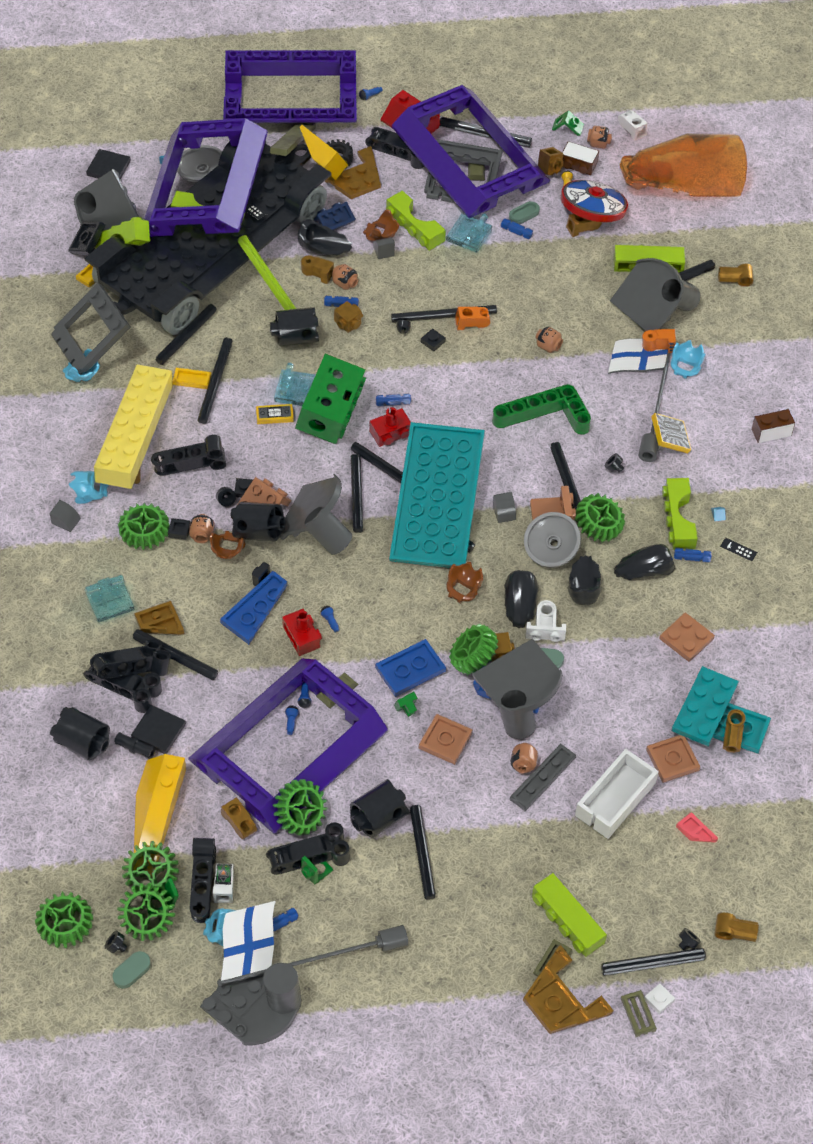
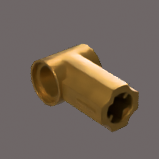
[718,263,753,287]
[723,709,745,753]
[715,912,759,942]

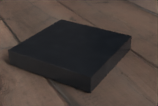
[86,149,131,180]
[68,221,106,255]
[131,705,186,754]

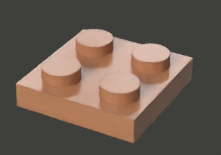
[659,612,715,662]
[419,714,473,765]
[646,735,700,783]

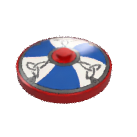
[560,180,628,222]

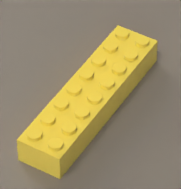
[94,364,173,489]

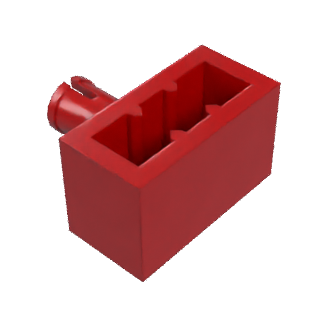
[369,407,411,447]
[282,608,322,656]

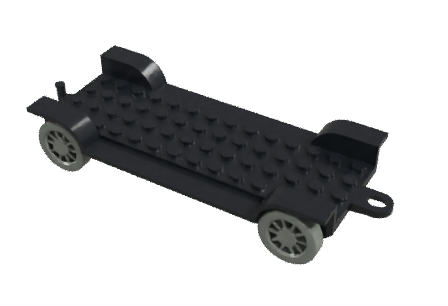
[84,140,331,335]

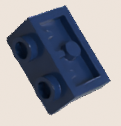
[314,201,356,231]

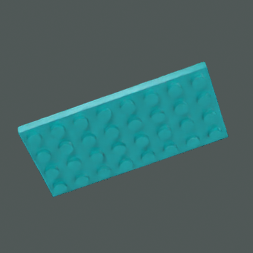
[389,422,485,568]

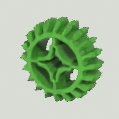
[575,493,625,543]
[118,502,170,551]
[449,624,498,675]
[273,779,328,835]
[122,841,179,897]
[117,883,175,941]
[35,891,93,948]

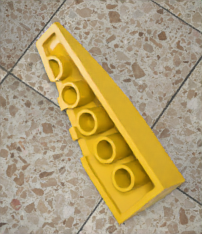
[134,754,186,876]

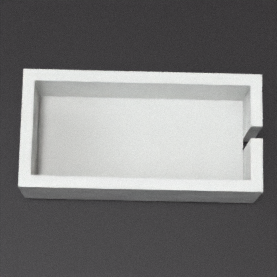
[575,749,659,839]

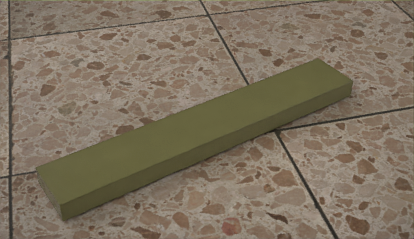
[270,123,316,156]

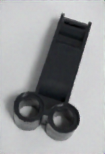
[365,127,424,169]
[151,434,227,476]
[90,639,171,679]
[83,658,162,713]
[266,822,350,875]
[189,838,216,923]

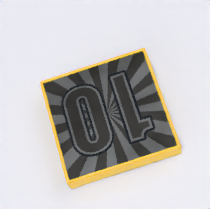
[651,413,691,453]

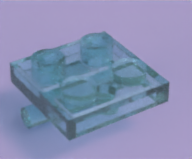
[446,214,492,253]
[274,363,315,406]
[84,575,135,623]

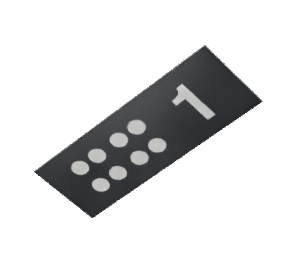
[246,200,267,220]
[720,537,758,561]

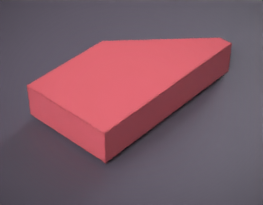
[676,812,718,843]

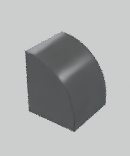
[373,237,395,259]
[493,492,516,523]
[50,500,81,532]

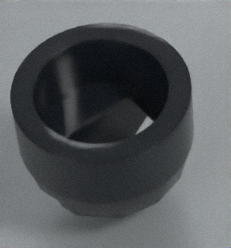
[396,320,411,334]

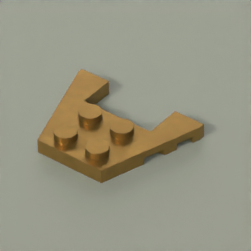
[325,146,381,199]
[523,945,614,1034]

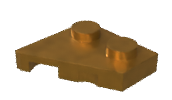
[134,601,184,635]

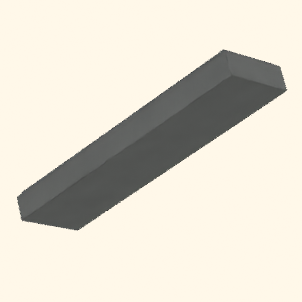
[510,743,576,812]

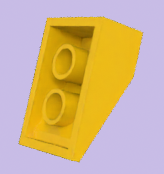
[300,125,348,180]

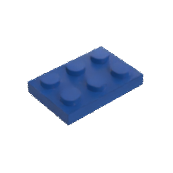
[375,639,446,697]

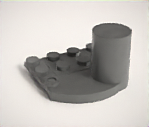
[74,169,143,230]
[610,258,701,331]
[280,474,352,555]
[472,638,563,739]
[200,962,302,1046]

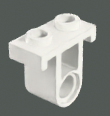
[526,600,566,642]

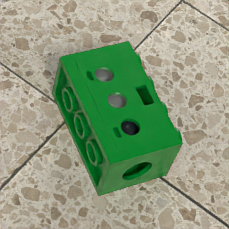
[295,353,366,444]

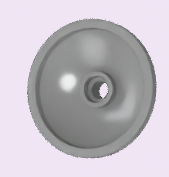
[177,145,222,183]
[524,512,581,568]

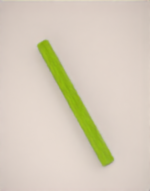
[238,235,296,310]

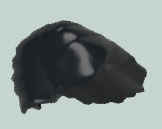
[298,219,352,256]
[614,544,675,580]
[567,555,602,605]
[504,570,539,629]

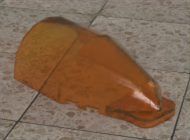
[619,133,747,197]

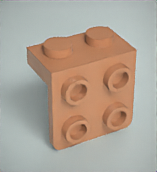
[237,477,292,507]
[530,486,576,521]

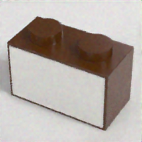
[562,141,599,175]
[751,409,795,443]

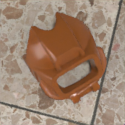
[363,209,400,241]
[210,531,246,560]
[446,562,483,604]

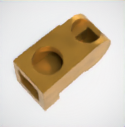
[566,214,602,237]
[301,255,334,284]
[221,797,257,839]

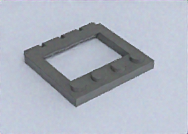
[424,139,502,203]
[51,282,131,374]

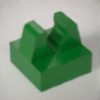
[394,692,418,717]

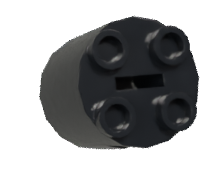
[270,307,319,346]
[230,502,286,542]
[50,707,110,761]
[350,779,410,838]

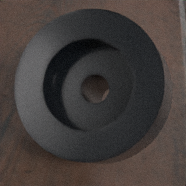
[605,453,624,473]
[216,487,236,507]
[678,928,701,950]
[105,930,127,953]

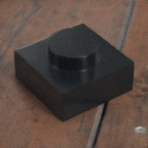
[420,328,446,352]
[234,478,254,498]
[168,518,190,540]
[252,562,270,586]

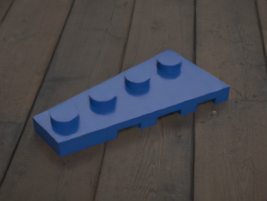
[220,571,287,645]

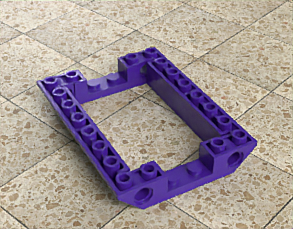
[223,50,357,123]
[392,85,550,218]
[144,118,268,236]
[188,658,388,835]

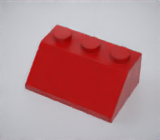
[381,90,440,134]

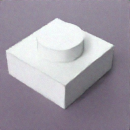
[644,984,675,1014]

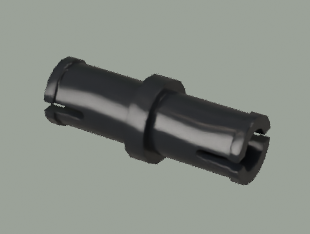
[114,732,156,759]

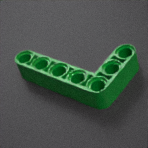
[492,384,591,435]

